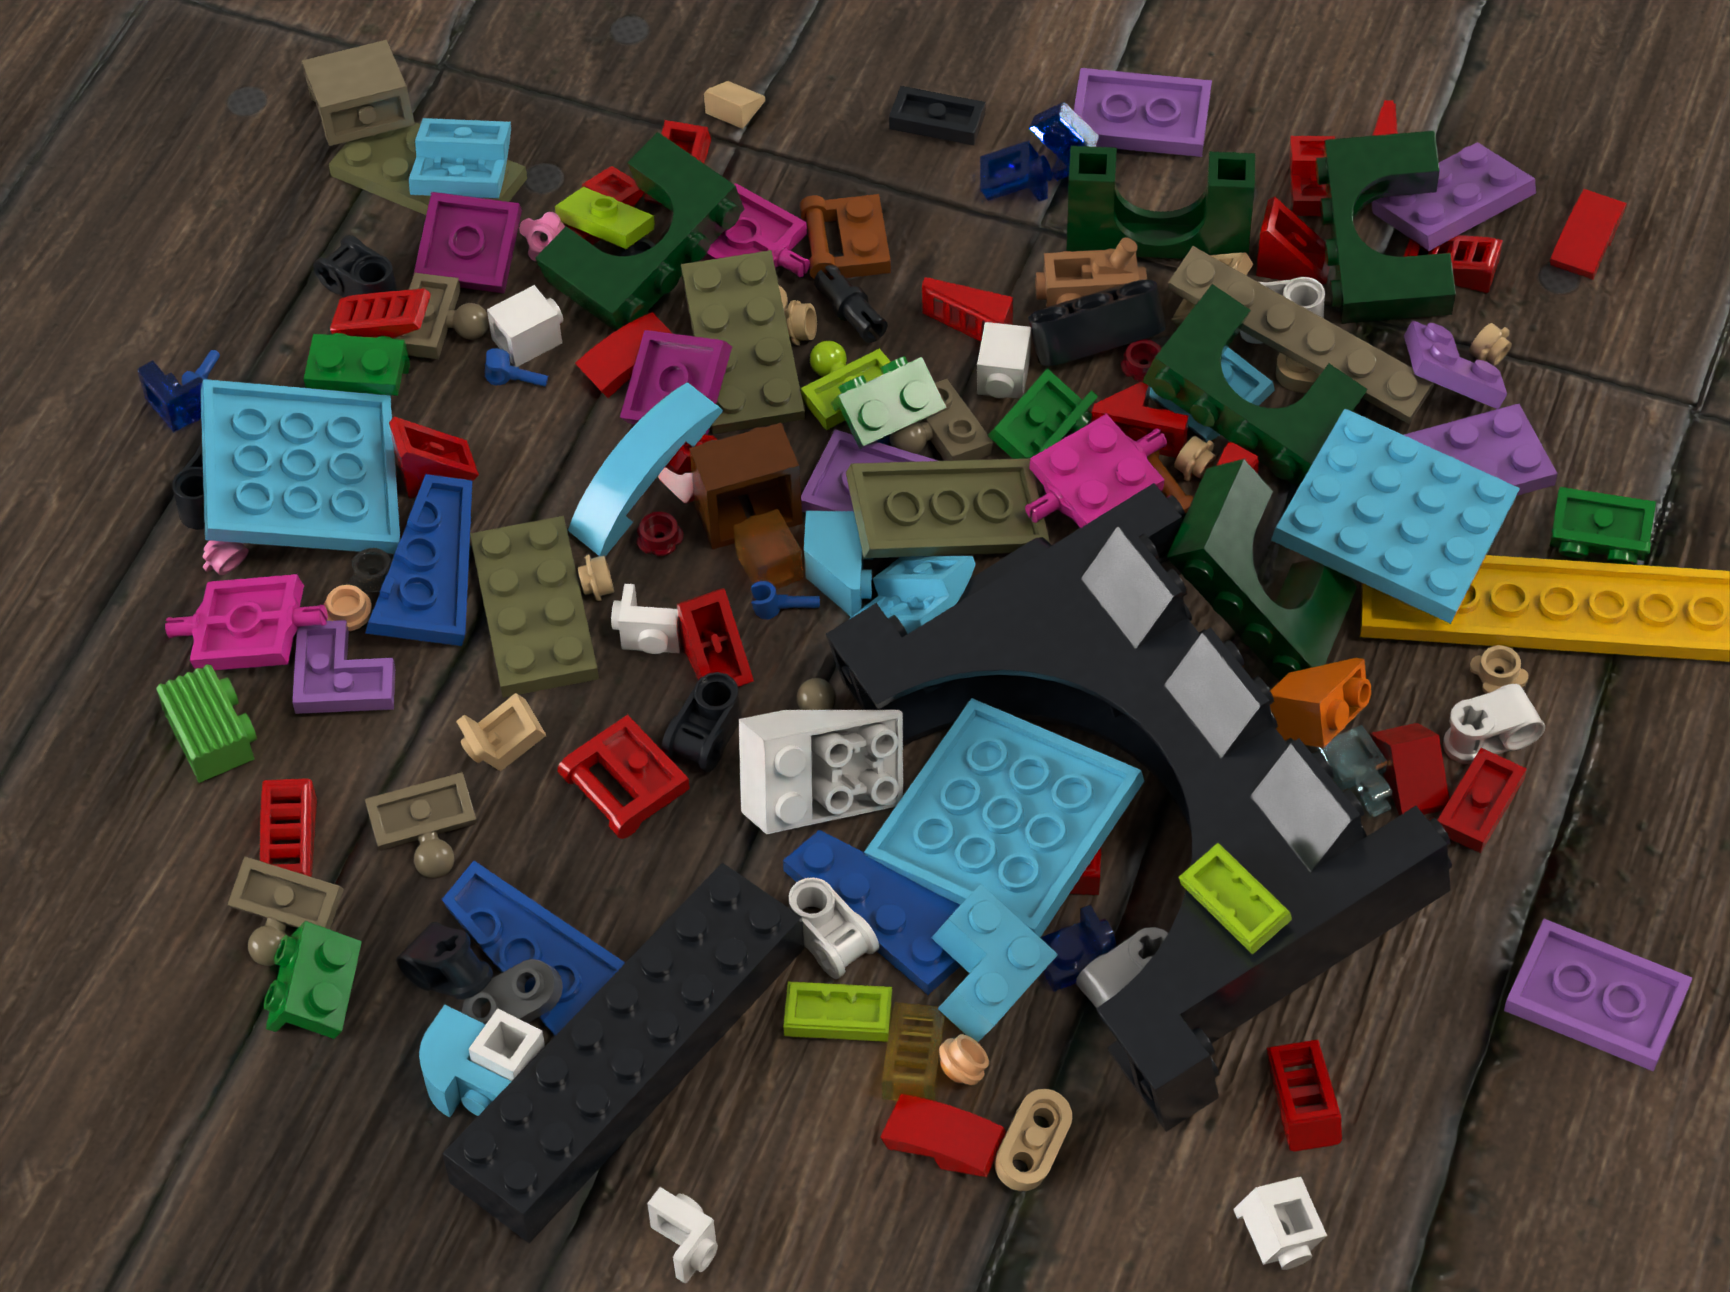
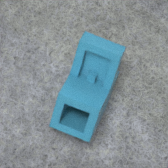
[419,1005,512,1117]

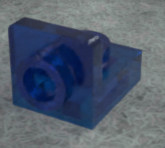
[1029,102,1100,181]
[980,140,1052,202]
[137,360,203,432]
[1040,905,1116,992]

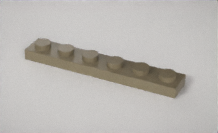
[1168,246,1434,424]

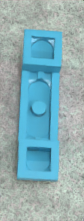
[568,382,723,557]

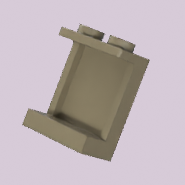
[302,40,415,146]

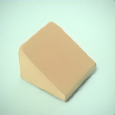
[704,81,765,129]

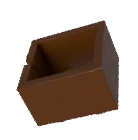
[689,423,803,550]

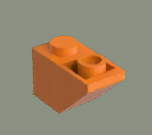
[1270,658,1371,748]

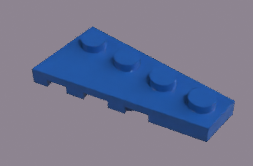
[365,474,472,646]
[783,830,961,995]
[442,861,625,1036]

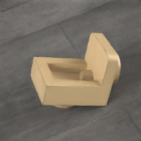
[456,693,546,771]

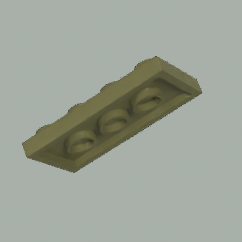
[329,122,527,215]
[681,250,805,434]
[846,458,1050,558]
[470,516,599,698]

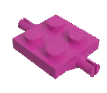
[699,183,810,277]
[1025,414,1167,528]
[165,574,328,670]

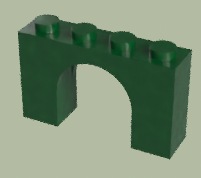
[1316,130,1456,324]
[535,132,745,331]
[1066,146,1255,259]
[1142,284,1368,488]
[1167,459,1357,681]

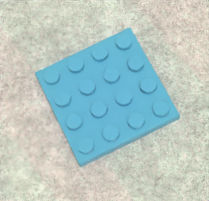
[201,379,400,554]
[1271,409,1520,624]
[864,698,1144,937]

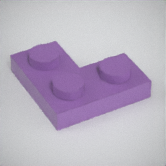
[1404,320,1507,409]
[292,620,396,714]

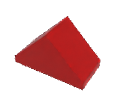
[1256,196,1330,285]
[389,416,479,499]
[677,588,754,687]
[1369,723,1450,816]

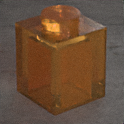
[734,509,803,590]

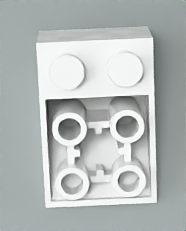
[739,710,903,834]

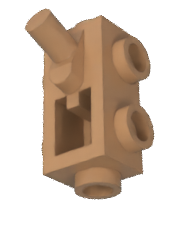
[1035,238,1147,307]

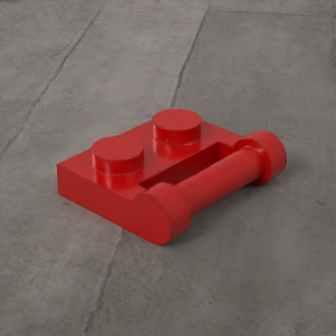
[557,715,690,839]

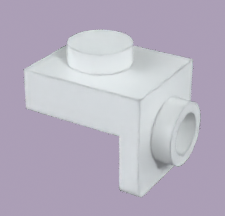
[611,583,681,654]
[647,1187,718,1283]

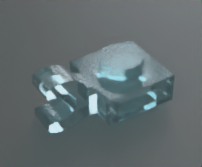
[1318,725,1392,817]

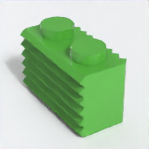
[156,664,257,783]

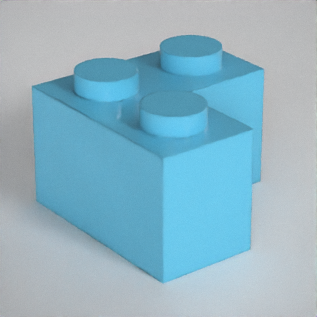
[931,883,1058,1042]

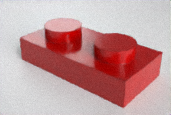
[1438,748,1527,853]

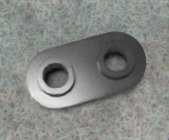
[462,959,563,1024]

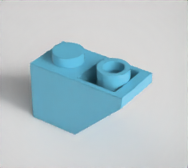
[804,511,873,617]

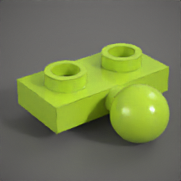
[801,341,891,430]

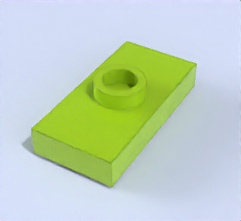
[555,187,654,249]
[1179,843,1292,955]
[783,981,892,1042]

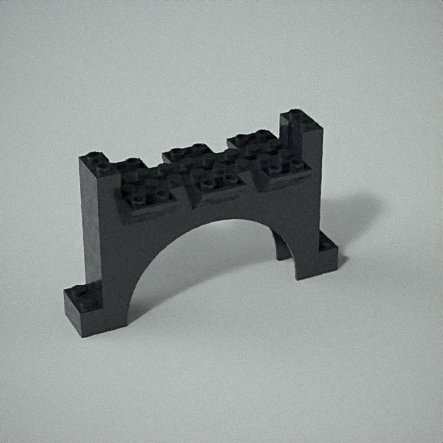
[826,483,1452,1132]

